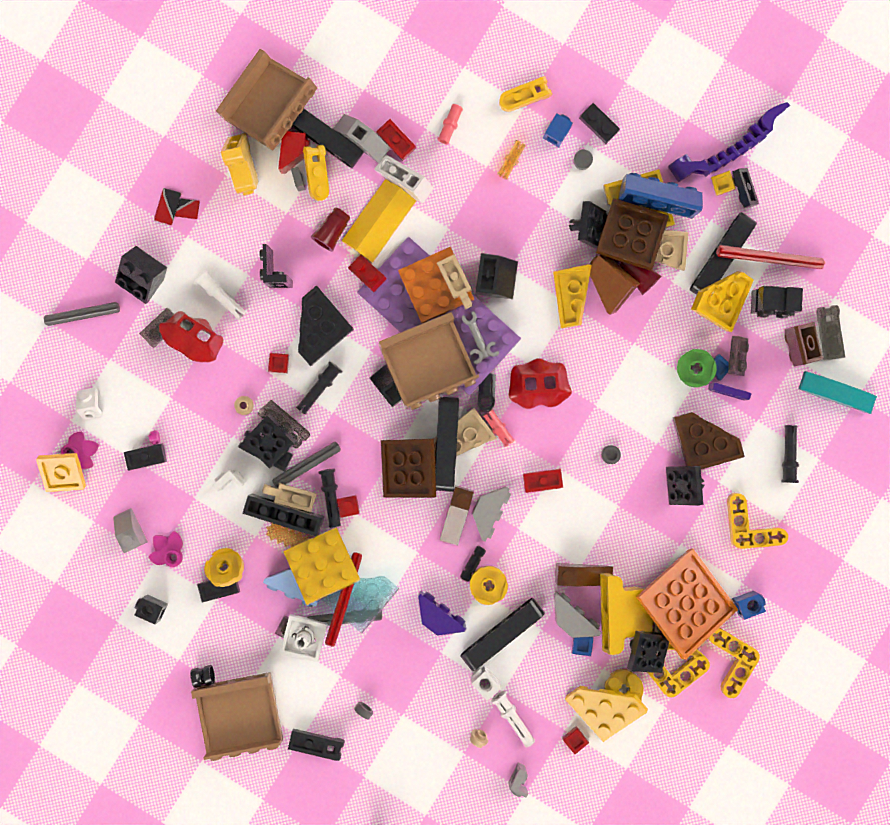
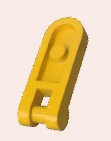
[499,76,553,112]
[303,145,329,201]

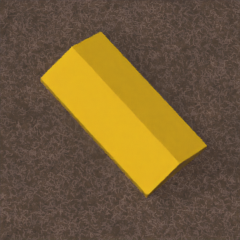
[342,179,416,263]

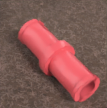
[438,104,463,145]
[483,409,515,447]

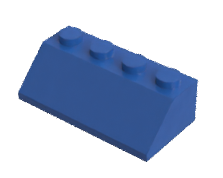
[618,173,703,219]

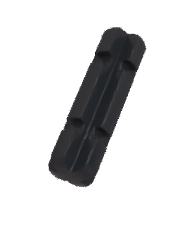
[460,546,486,582]

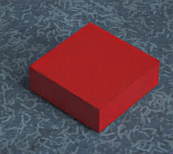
[268,353,289,374]
[562,726,589,755]

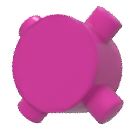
[149,430,160,445]

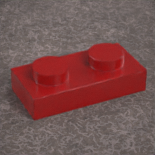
[376,119,416,161]
[348,254,387,292]
[523,469,564,493]

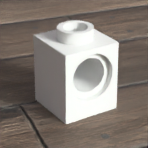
[471,666,501,701]

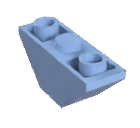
[263,568,320,607]

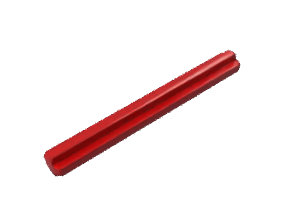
[325,552,362,647]

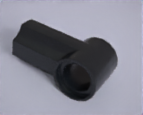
[478,373,496,412]

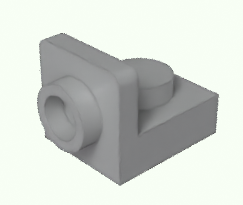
[508,762,528,798]

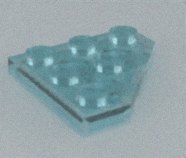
[321,576,399,634]

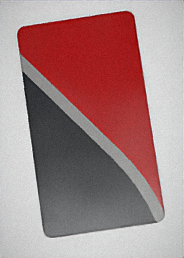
[154,188,181,225]
[175,198,200,219]

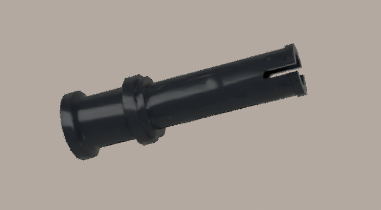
[296,361,343,415]
[781,425,800,483]
[318,468,341,528]

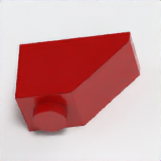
[278,131,311,174]

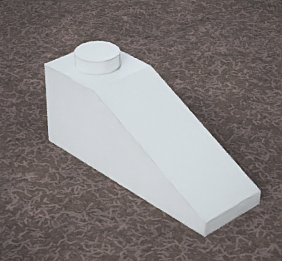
[374,155,434,204]

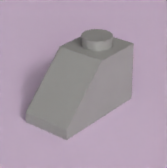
[113,508,148,553]

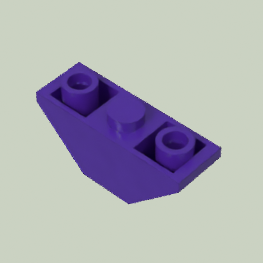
[418,591,467,636]

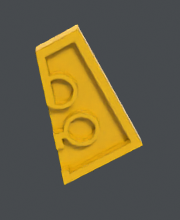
[553,264,592,328]

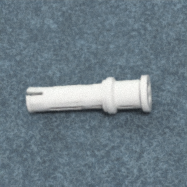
[194,270,247,320]
[491,691,535,747]

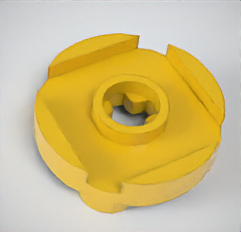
[204,548,244,587]
[469,566,508,605]
[604,669,644,701]

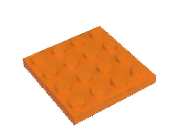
[636,548,738,660]

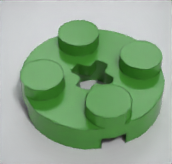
[677,349,717,388]

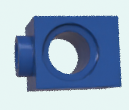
[543,113,573,148]
[732,590,766,620]

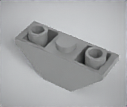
[333,114,390,163]
[472,486,511,542]
[554,591,602,638]

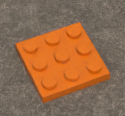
[398,246,474,324]

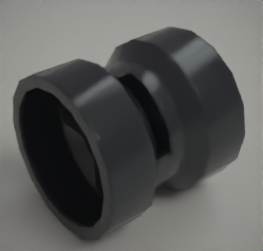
[190,665,215,688]

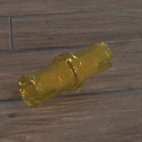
[497,140,526,180]

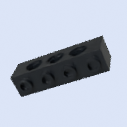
[242,493,325,537]

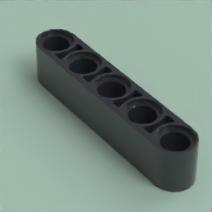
[292,109,364,169]
[689,212,757,295]
[435,397,459,492]
[460,597,545,672]

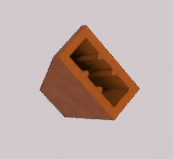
[590,255,640,315]

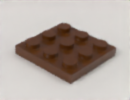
[596,198,669,271]
[381,438,436,498]

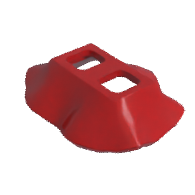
[159,311,224,363]
[508,358,572,409]

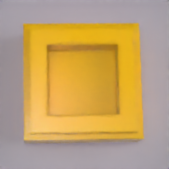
[711,170,736,196]

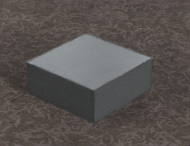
[291,167,306,192]

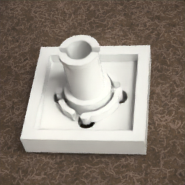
[280,614,328,663]

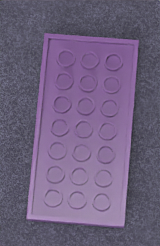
[357,236,522,396]

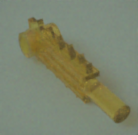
[266,523,311,547]

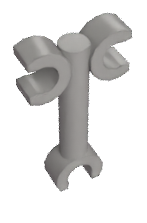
[462,311,499,365]

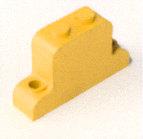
[220,133,259,196]
[600,573,654,655]

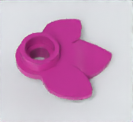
[60,431,99,469]
[148,531,183,567]

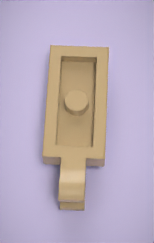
[437,254,472,310]
[262,483,317,512]

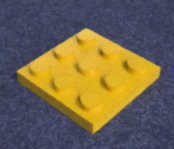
[283,527,360,605]

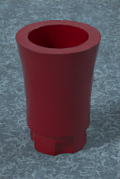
[310,208,350,252]
[619,262,662,296]

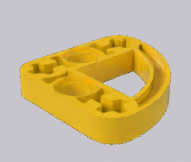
[647,643,710,698]

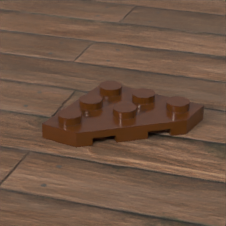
[672,412,745,469]

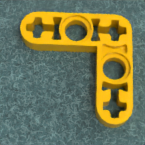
[727,493,789,549]
[708,628,760,698]

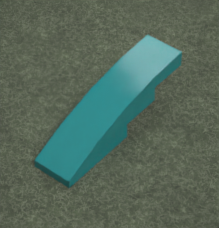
[798,371,877,414]

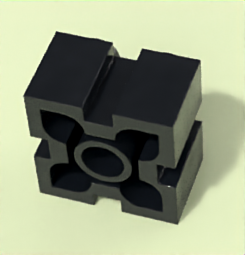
[750,286,803,319]

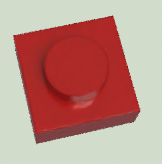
[337,495,360,518]

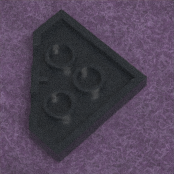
[298,285,354,366]

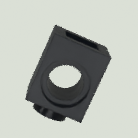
[134,594,168,625]

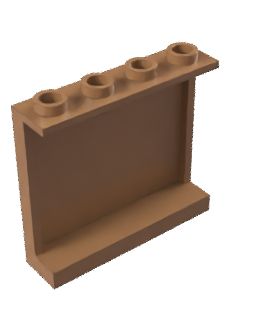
[216,49,317,151]
[378,312,480,410]
[191,672,283,761]

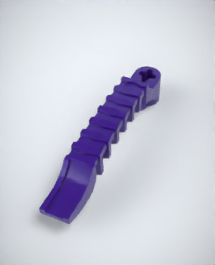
[668,102,791,183]

